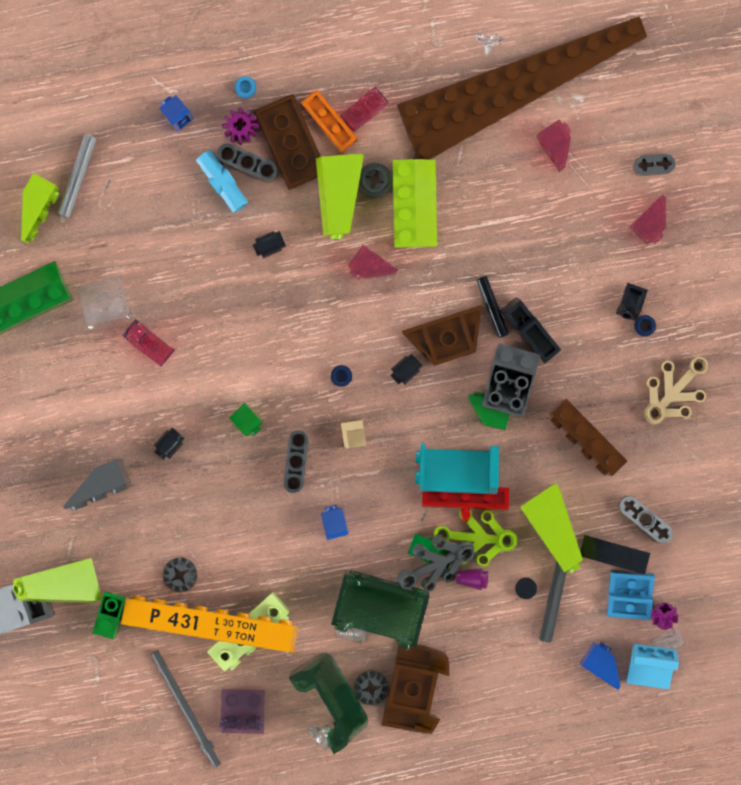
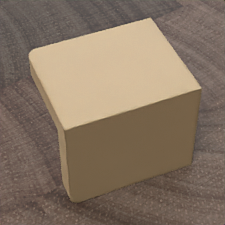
[341,420,366,449]

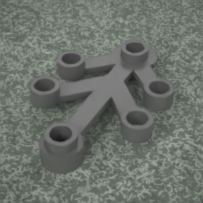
[397,535,475,592]

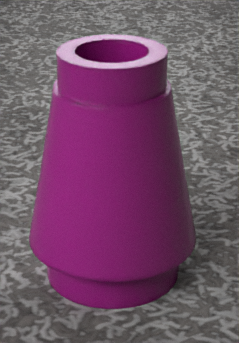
[456,569,488,590]

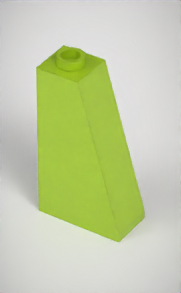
[316,154,364,240]
[520,483,583,574]
[12,558,102,603]

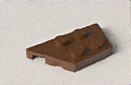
[402,305,482,366]

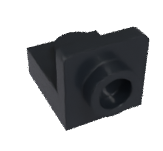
[616,283,648,321]

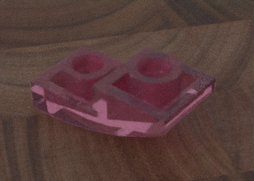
[340,86,389,133]

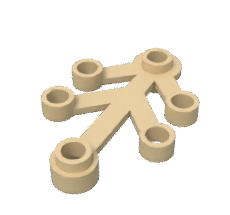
[644,357,708,424]

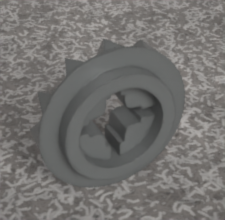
[359,163,392,197]
[162,558,197,593]
[354,670,388,706]

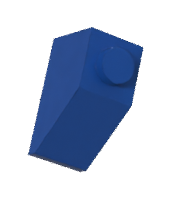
[159,95,194,132]
[321,504,349,540]
[579,642,621,690]

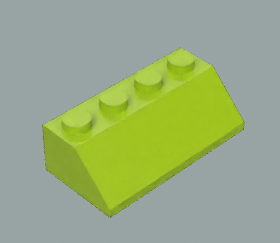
[392,159,437,248]

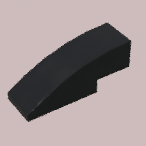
[500,297,561,363]
[580,535,650,574]

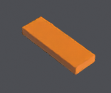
[301,90,358,154]

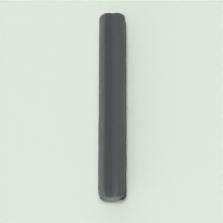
[539,562,567,643]

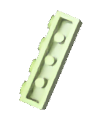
[207,592,290,672]

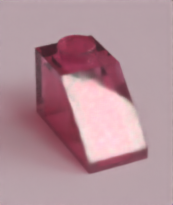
[536,119,572,173]
[629,194,666,245]
[348,245,398,280]
[122,319,175,367]

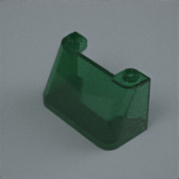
[331,569,430,649]
[289,653,368,754]

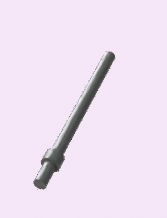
[151,650,221,768]

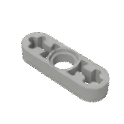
[618,496,673,543]

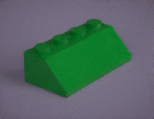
[0,261,74,335]

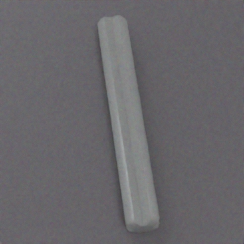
[58,134,96,218]

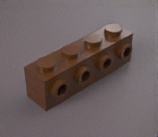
[549,399,628,476]

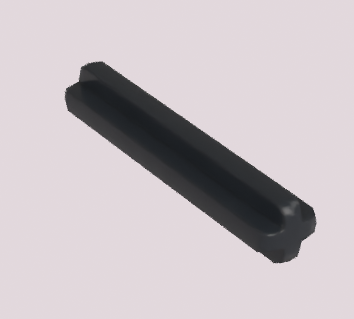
[476,276,509,338]

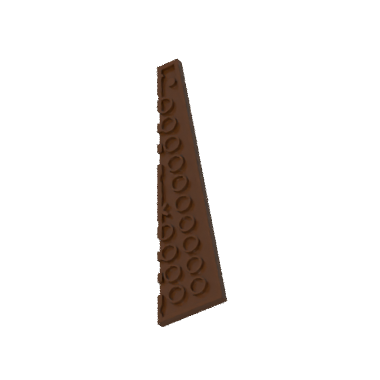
[397,16,647,160]

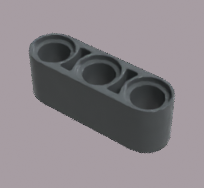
[217,143,278,183]
[284,430,309,493]

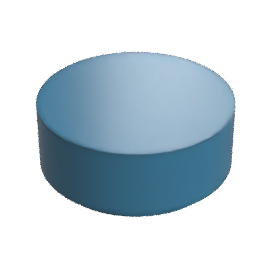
[235,76,257,99]

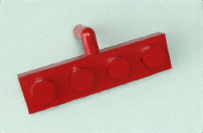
[422,487,509,523]

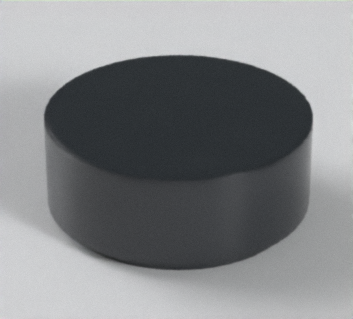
[515,577,537,599]

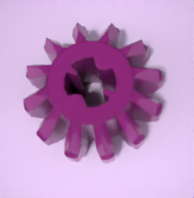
[222,107,259,145]

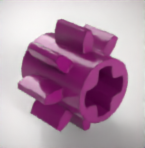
[651,603,678,630]

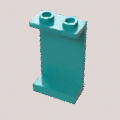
[415,443,499,494]

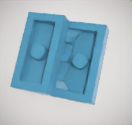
[607,570,655,620]

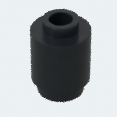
[253,231,286,259]
[390,353,422,385]
[153,428,185,460]

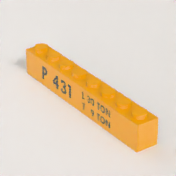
[121,595,298,653]

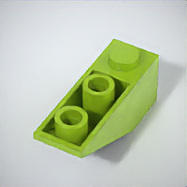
[21,173,60,244]

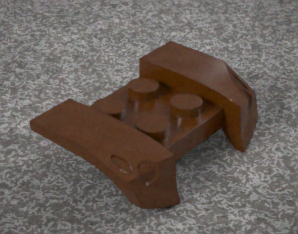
[381,640,449,734]

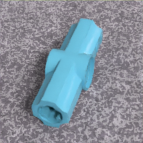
[196,149,249,213]

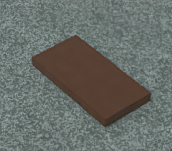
[254,94,321,190]

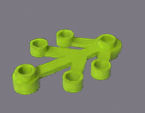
[433,510,518,567]

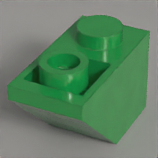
[468,391,509,430]
[229,403,264,436]
[92,591,126,639]

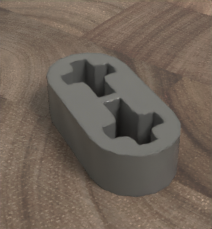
[633,154,675,176]

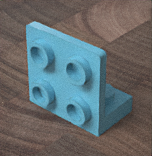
[626,643,679,689]

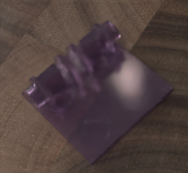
[220,689,265,734]

